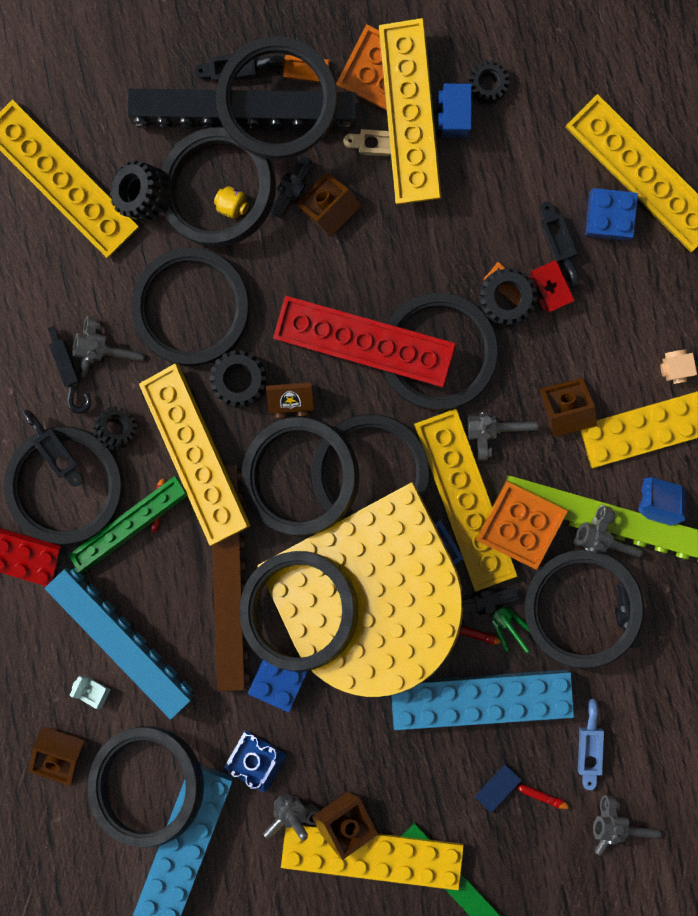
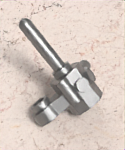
[72,316,145,377]
[468,413,540,461]
[574,505,643,558]
[263,794,319,841]
[593,795,662,856]

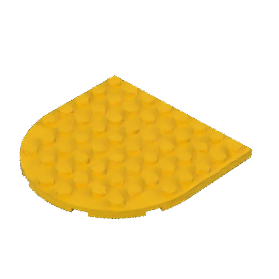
[257,483,463,697]

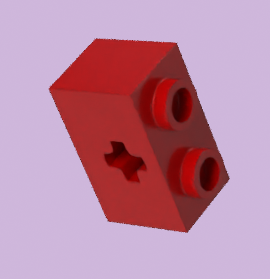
[529,260,574,314]

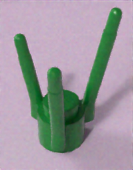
[491,606,530,653]

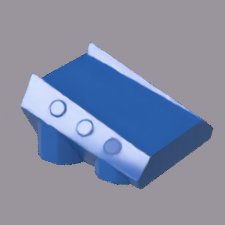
[638,477,687,526]
[224,731,286,793]

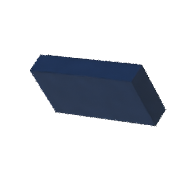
[474,764,521,812]

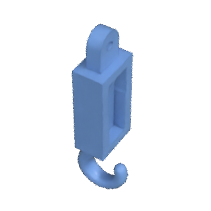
[578,699,604,790]

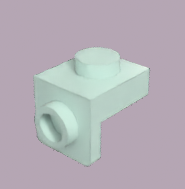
[70,676,111,710]

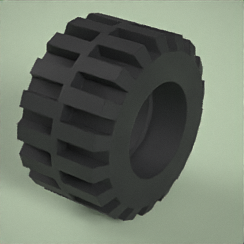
[110,160,170,222]
[479,268,537,326]
[210,350,267,407]

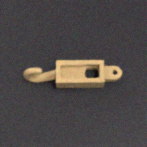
[343,129,391,157]

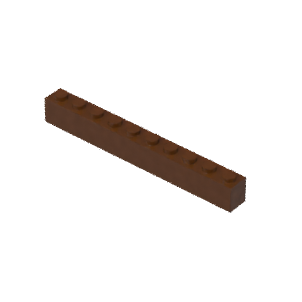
[212,466,249,691]

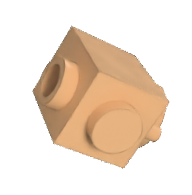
[660,349,697,384]

